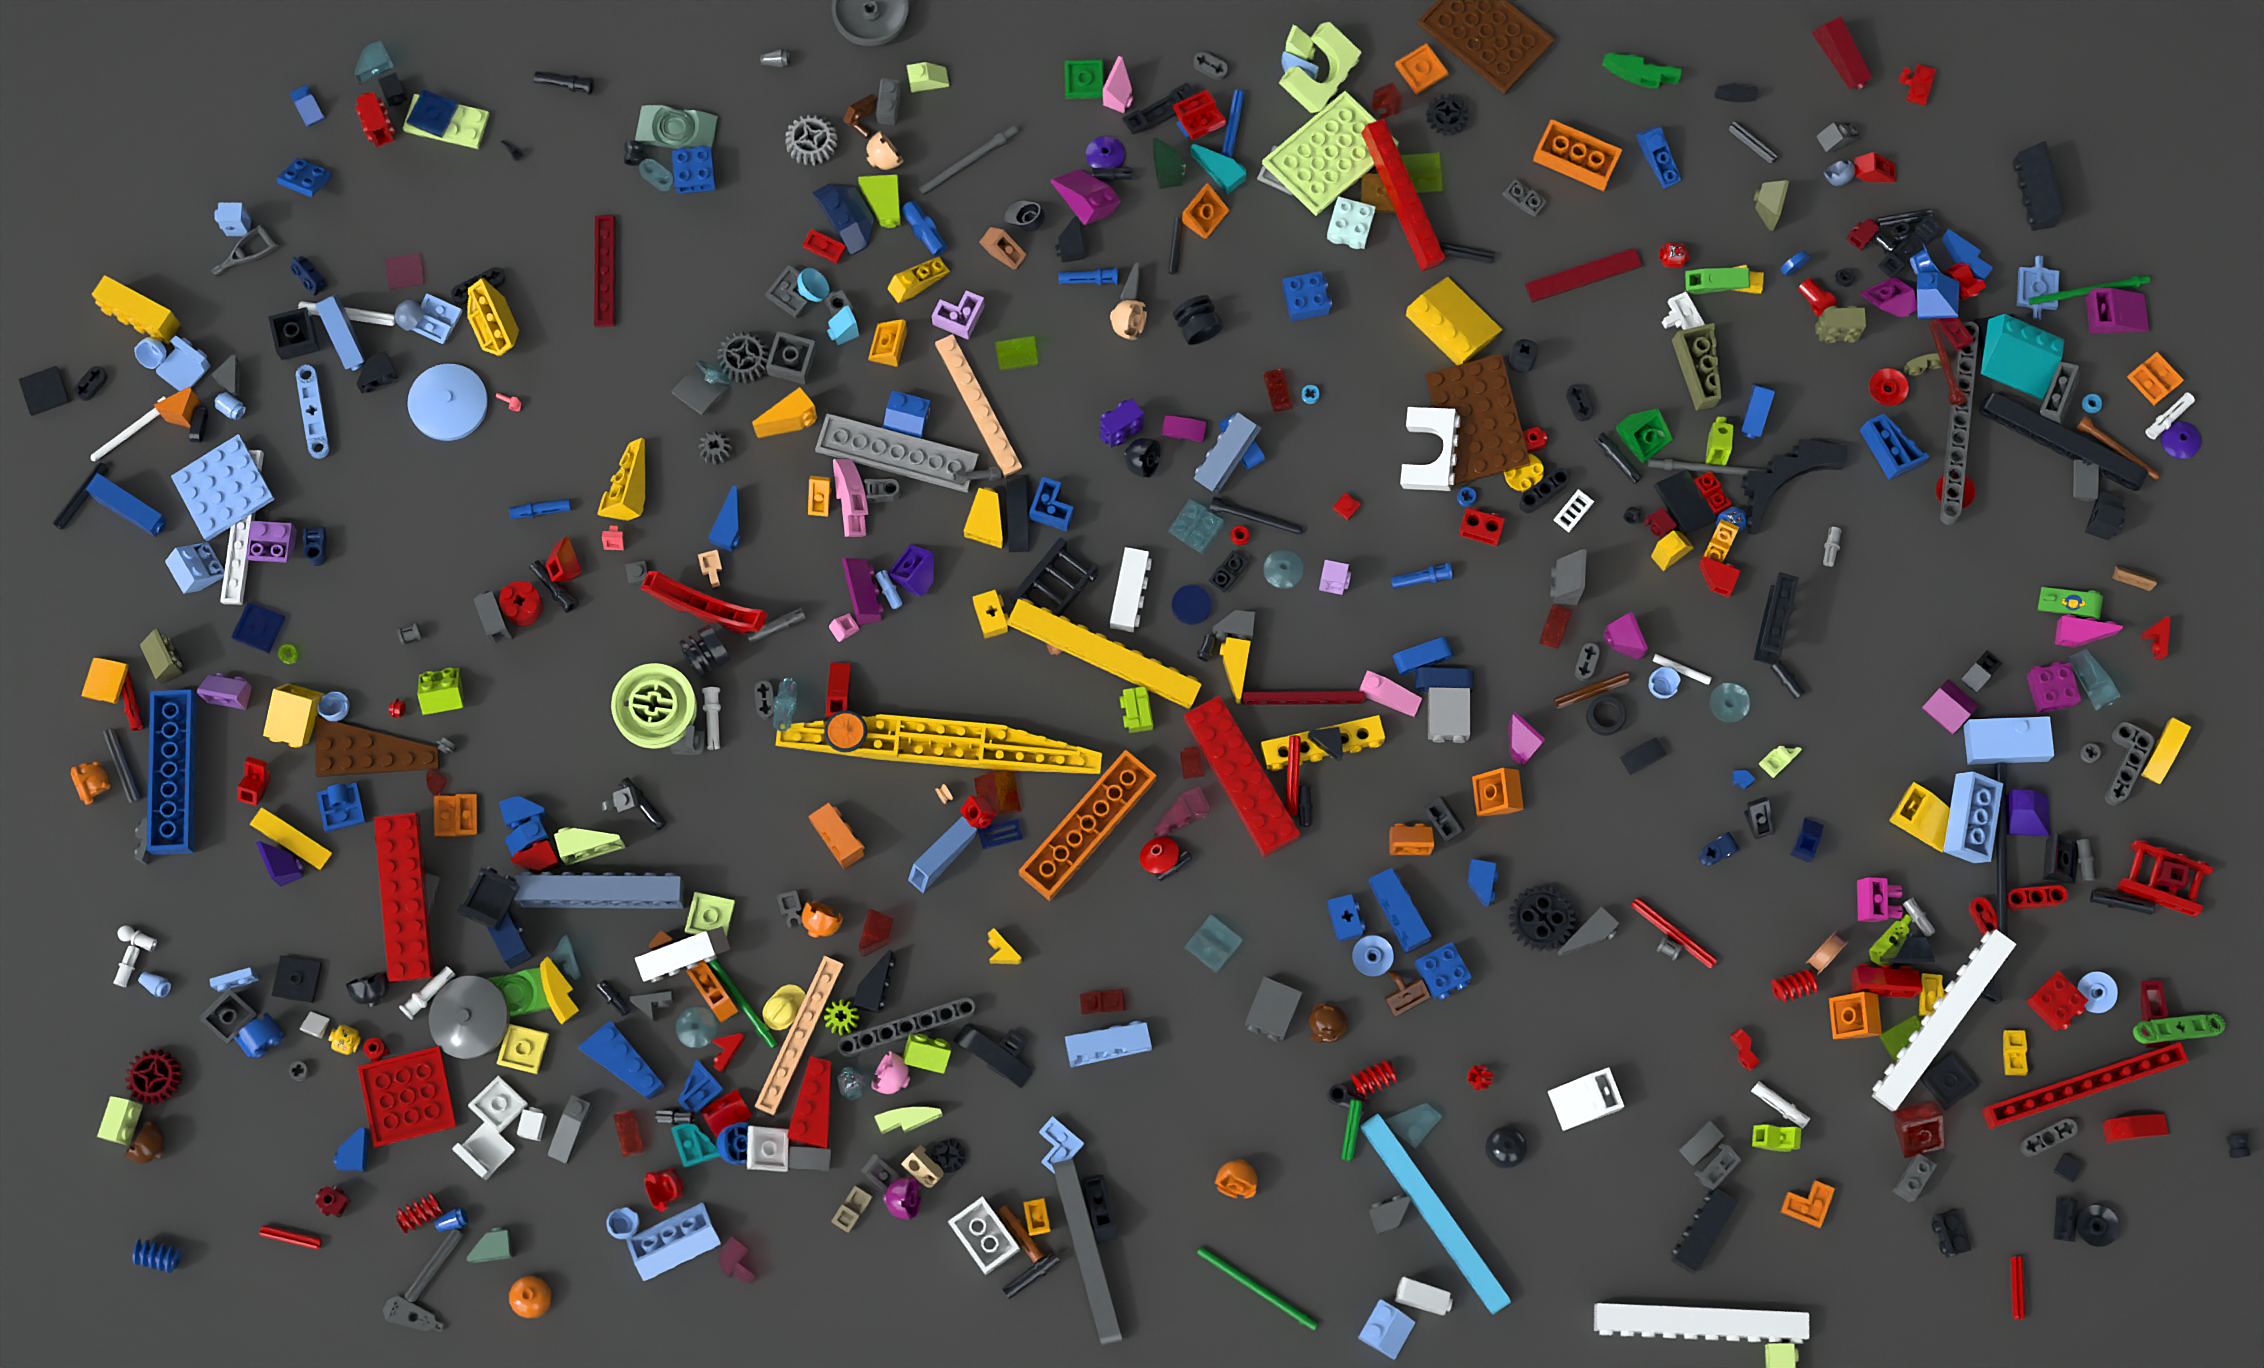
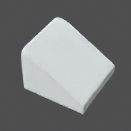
[300,1012,330,1038]

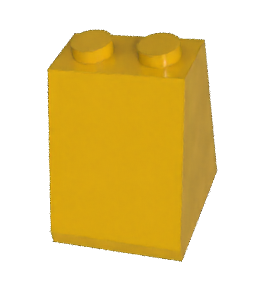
[263,683,325,748]

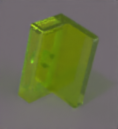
[995,336,1038,371]

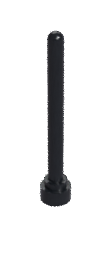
[1209,496,1303,534]

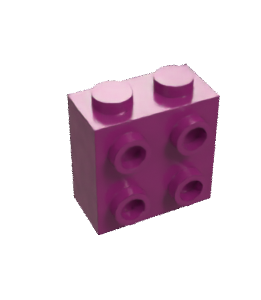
[2026,661,2081,714]

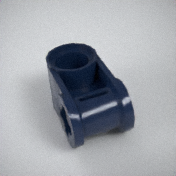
[303,526,327,566]
[1699,832,1740,866]

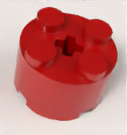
[499,581,543,626]

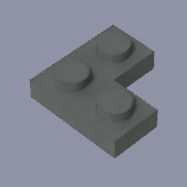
[765,265,808,318]

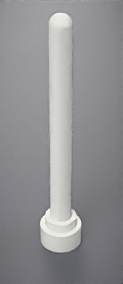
[91,396,166,461]

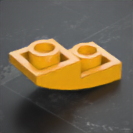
[1704,519,1739,563]

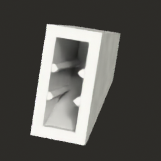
[1395,1277,1453,1315]

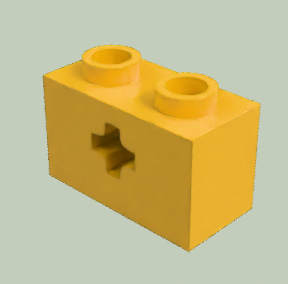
[972,590,1009,639]

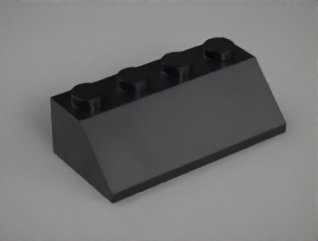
[2013,141,2065,231]

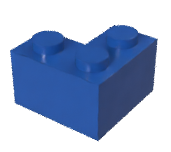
[1029,476,1074,532]

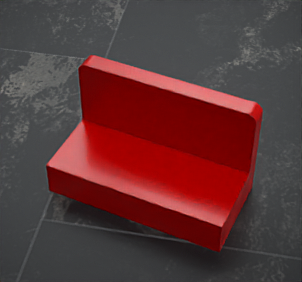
[700,1089,752,1137]

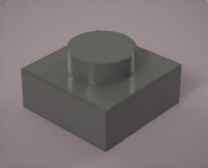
[625,561,648,585]

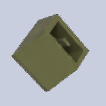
[140,629,183,684]

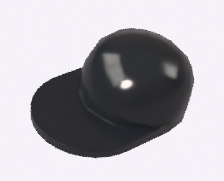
[1004,200,1045,232]

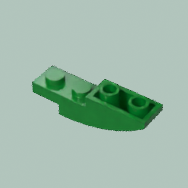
[1602,53,1681,89]

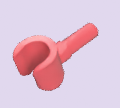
[496,393,522,411]

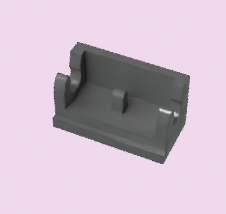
[1694,1143,1741,1190]

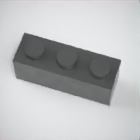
[2040,362,2080,426]

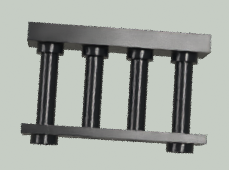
[1010,537,1098,617]
[1753,572,1799,665]

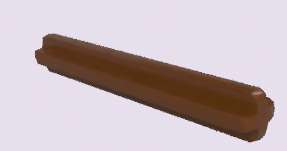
[1554,672,1630,709]

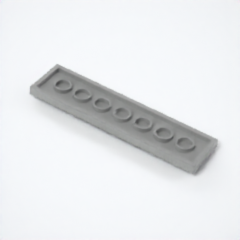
[815,414,979,493]

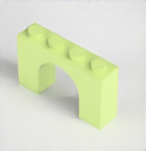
[1279,22,1362,113]

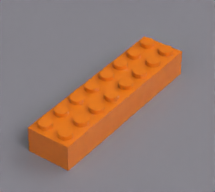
[1019,750,1157,901]

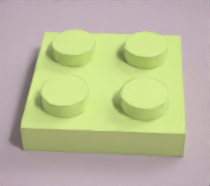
[685,892,735,938]

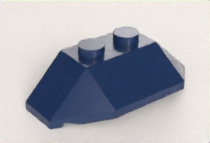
[812,184,874,256]

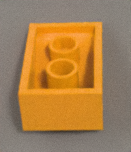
[752,387,817,438]

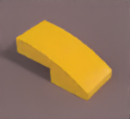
[2003,1030,2028,1075]

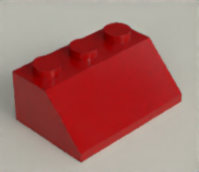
[1852,964,1923,998]

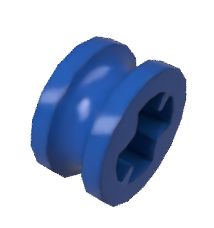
[1457,487,1476,507]

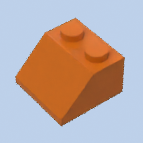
[1472,768,1524,816]
[1389,824,1434,855]
[1829,992,1882,1039]

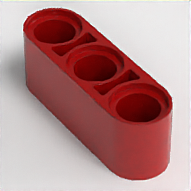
[2007,885,2067,911]

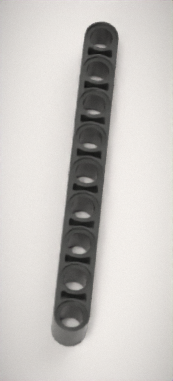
[1052,1158,1122,1346]

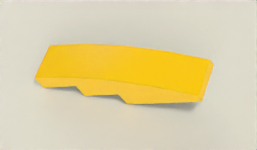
[250,807,332,870]

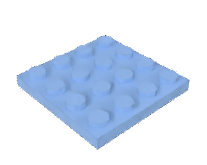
[171,434,275,541]

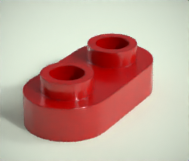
[1969,897,1997,935]

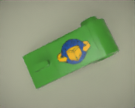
[2038,587,2103,622]

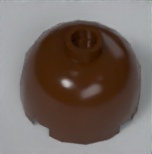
[124,1121,165,1164]

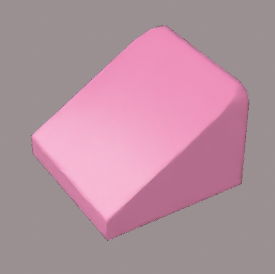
[829,613,860,642]

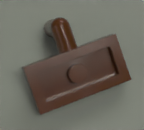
[843,94,878,139]
[1384,971,1430,1017]

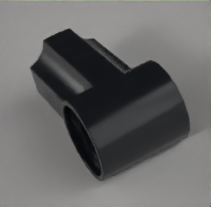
[1327,1084,1369,1116]

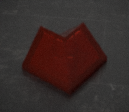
[858,909,894,957]

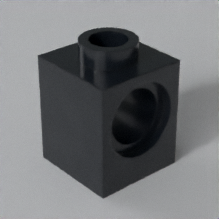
[378,72,407,107]

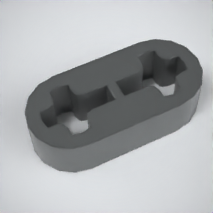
[1193,52,1228,80]
[1574,643,1599,681]
[754,681,775,720]

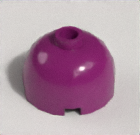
[884,1178,921,1220]

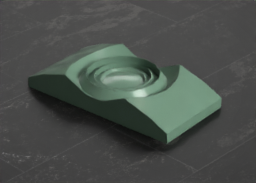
[635,105,718,150]

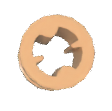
[935,784,953,804]

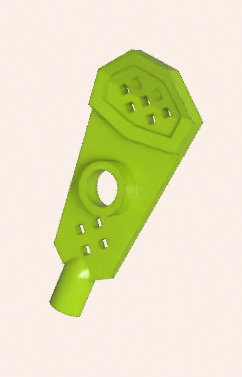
[1869,914,1912,966]

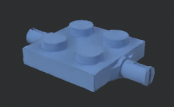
[2017,256,2059,321]

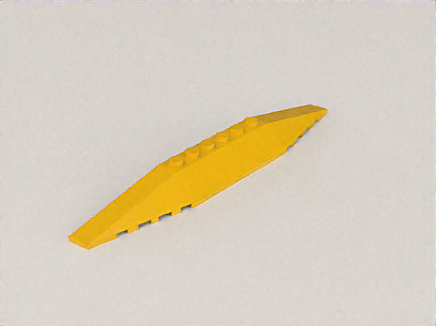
[776,714,1102,774]

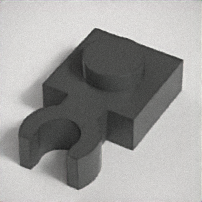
[776,890,803,929]

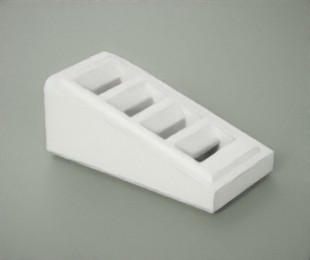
[1554,489,1594,532]

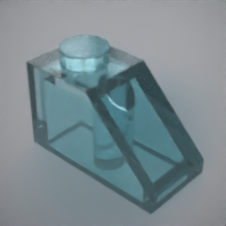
[354,41,394,84]

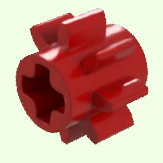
[1468,1065,1493,1090]

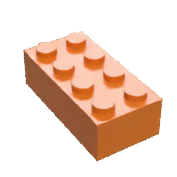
[1533,119,1622,191]

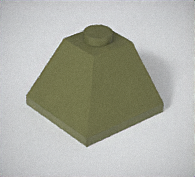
[1753,180,1789,231]

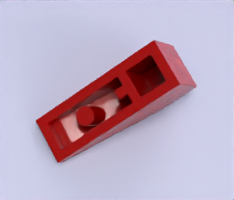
[2102,1114,2169,1143]

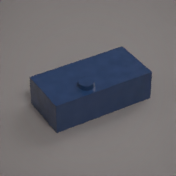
[468,888,533,969]

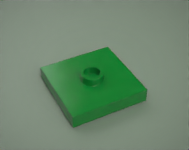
[1065,60,1104,99]

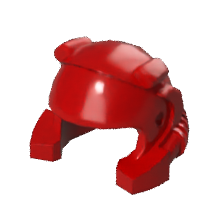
[644,1168,684,1212]

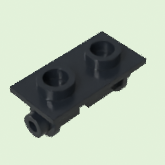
[2054,1197,2078,1242]

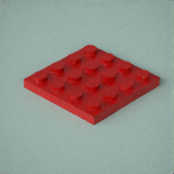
[357,1046,457,1148]

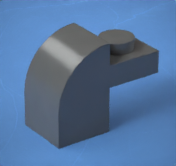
[671,726,705,755]

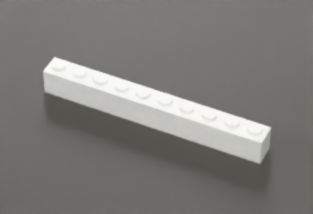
[1872,929,2016,1111]
[1594,1303,1809,1344]

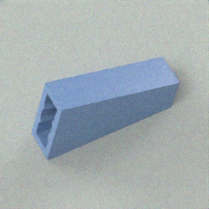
[315,293,366,371]
[908,816,977,893]

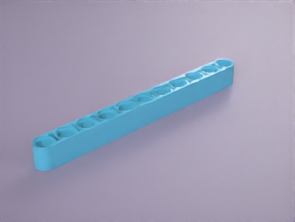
[1360,1114,1511,1315]

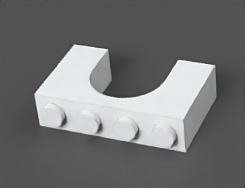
[1400,407,1460,491]

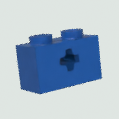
[1327,894,1365,943]

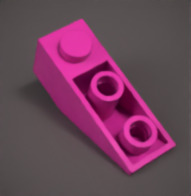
[2055,615,2123,647]

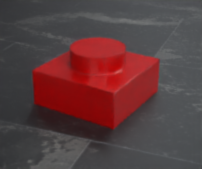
[1332,492,1361,521]

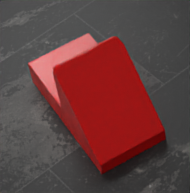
[2140,616,2170,660]
[711,1033,745,1074]

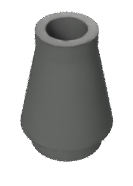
[760,48,790,68]

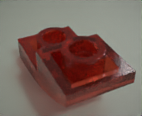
[1263,368,1293,413]
[1539,605,1572,649]
[1080,989,1125,1015]
[613,1110,644,1158]

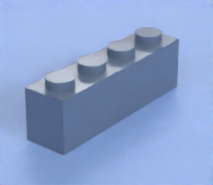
[1194,412,1262,494]

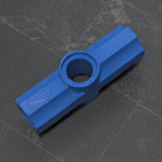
[901,200,947,257]

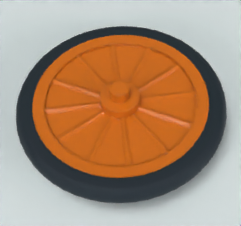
[824,710,867,752]

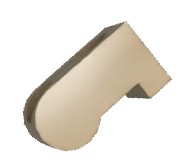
[902,1144,943,1188]

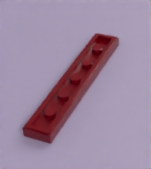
[594,215,615,327]
[1525,248,1641,303]
[1242,692,1365,705]

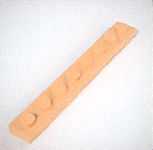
[935,334,1022,478]
[755,956,844,1116]

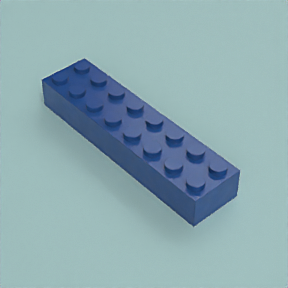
[147,689,197,855]

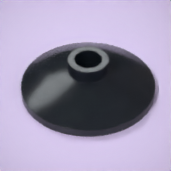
[2076,1205,2119,1247]

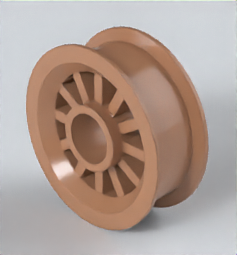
[1806,930,1849,974]

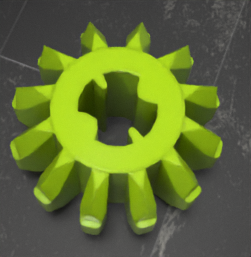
[824,1000,859,1036]

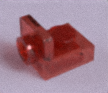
[1180,747,1204,780]

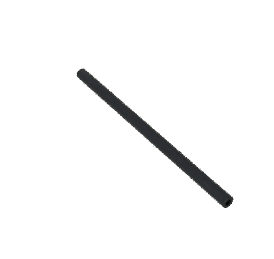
[1995,763,2008,961]

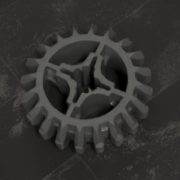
[717,331,770,384]

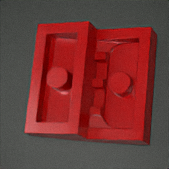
[1173,90,1226,140]

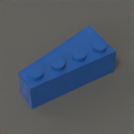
[578,1021,665,1100]

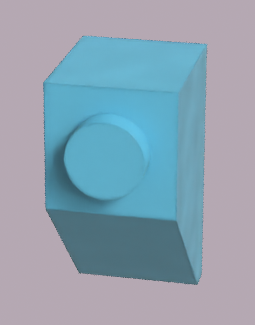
[827,305,859,345]

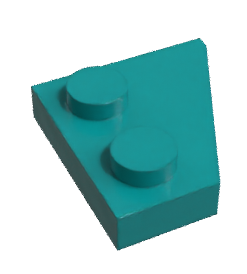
[671,1124,721,1168]

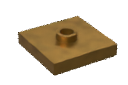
[1361,174,1396,213]

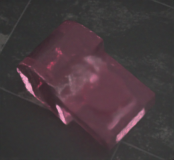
[719,1237,756,1284]

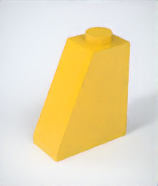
[964,487,1003,549]
[1651,530,1694,571]

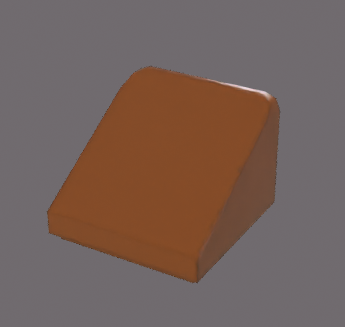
[648,930,675,951]

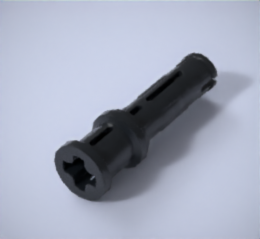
[534,71,594,95]
[529,560,579,613]

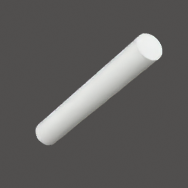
[1653,654,1712,685]

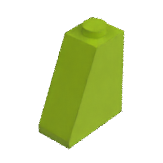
[858,175,901,228]

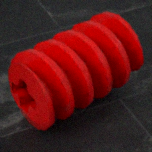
[1771,969,1818,1003]
[1350,1059,1397,1097]
[396,1192,444,1234]

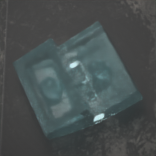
[1185,914,1244,973]

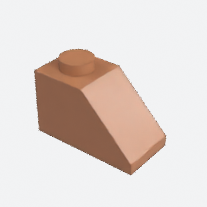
[979,227,1026,270]

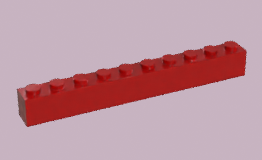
[1982,1042,2189,1130]

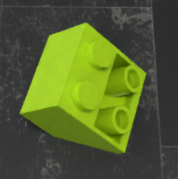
[417,668,464,715]

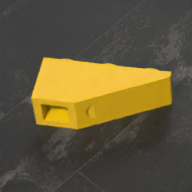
[887,257,950,303]

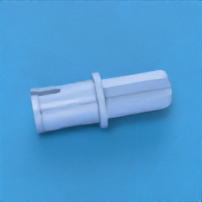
[875,570,902,609]

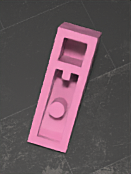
[1359,670,1422,717]

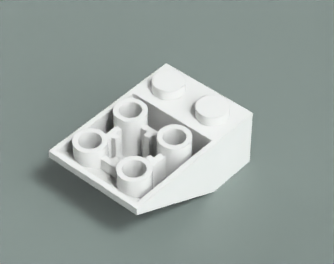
[1548,1068,1624,1131]

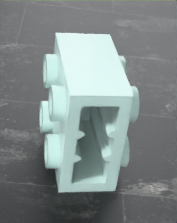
[1327,197,1375,249]

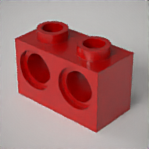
[1458,508,1505,547]

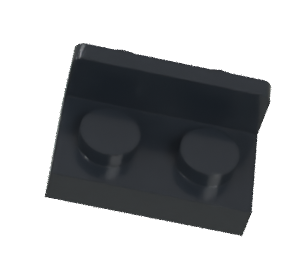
[1931,1210,1971,1258]

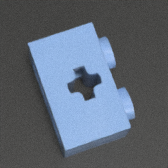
[215,203,251,236]

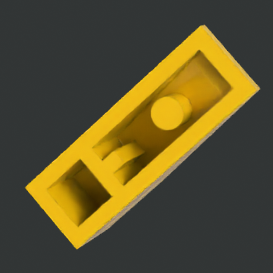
[1220,637,1250,704]

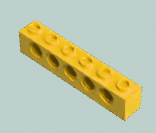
[1260,715,1385,771]

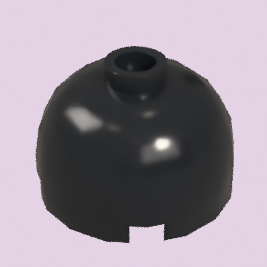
[1124,438,1161,478]
[346,971,389,1007]
[1485,1126,1527,1168]

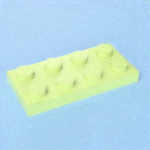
[403,94,489,149]

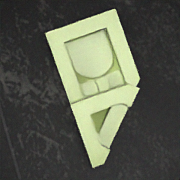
[1759,746,1802,778]

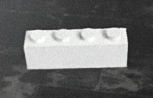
[1110,547,1152,633]

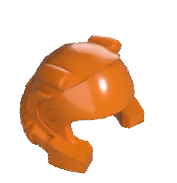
[70,762,111,805]

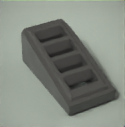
[1120,263,1140,303]

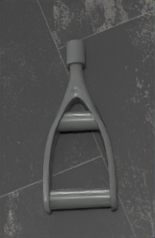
[211,224,279,276]

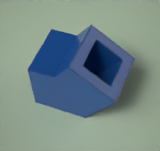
[1732,770,1755,790]

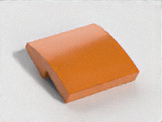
[2127,352,2184,406]
[434,794,477,837]

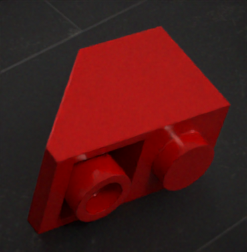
[545,536,582,582]
[1698,556,1740,598]
[510,840,561,874]

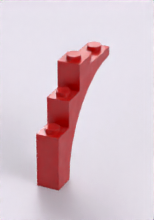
[640,571,767,635]

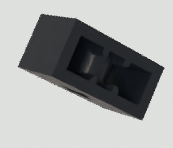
[1423,796,1466,842]

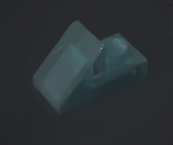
[550,935,582,980]

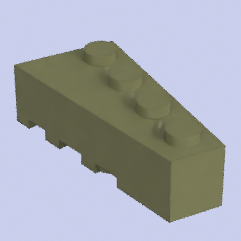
[1672,323,1721,411]

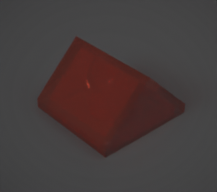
[974,771,1021,816]

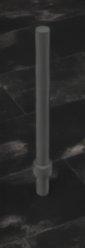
[918,126,1018,195]
[1648,458,1767,475]

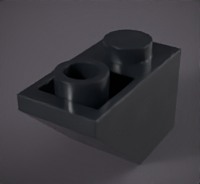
[356,351,398,394]

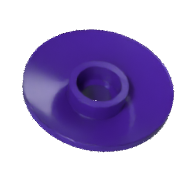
[1086,136,1125,168]
[2161,421,2201,459]

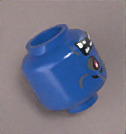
[1716,507,1747,533]

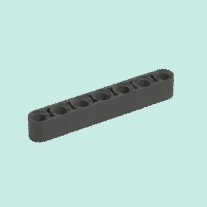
[838,998,976,1058]

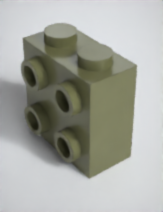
[1815,306,1866,343]

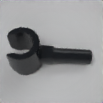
[500,140,523,161]

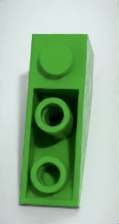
[1685,268,1750,295]

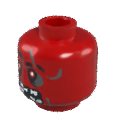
[1659,242,1690,269]

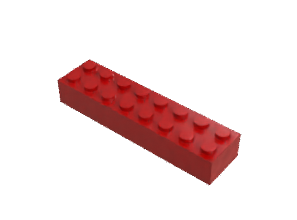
[1184,695,1300,858]
[374,813,434,982]

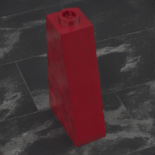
[1812,16,1872,90]

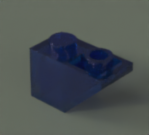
[1790,818,1824,863]

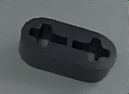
[74,366,107,401]
[1566,384,1593,421]
[189,406,208,443]

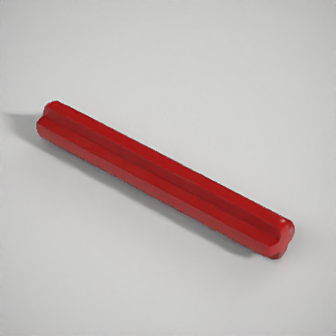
[1286,735,1301,815]

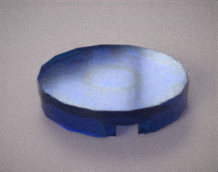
[1171,585,1211,625]

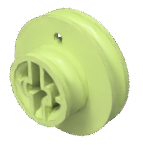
[611,663,697,749]

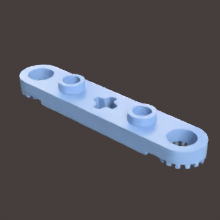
[296,365,329,459]

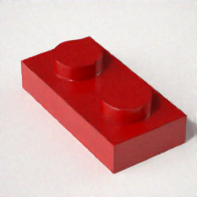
[802,229,846,264]

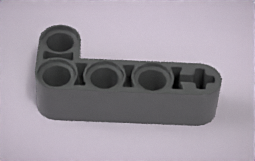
[2105,722,2154,806]

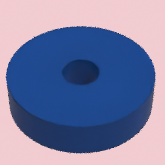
[1780,250,1810,276]

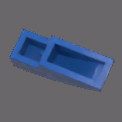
[1942,229,1993,281]

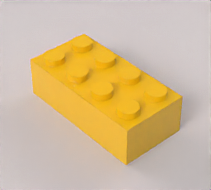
[91,275,181,344]

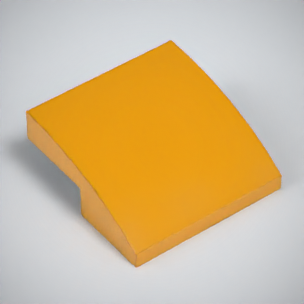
[81,658,129,704]

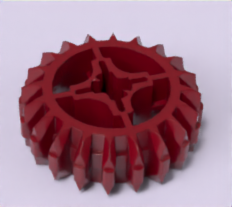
[125,1049,183,1105]

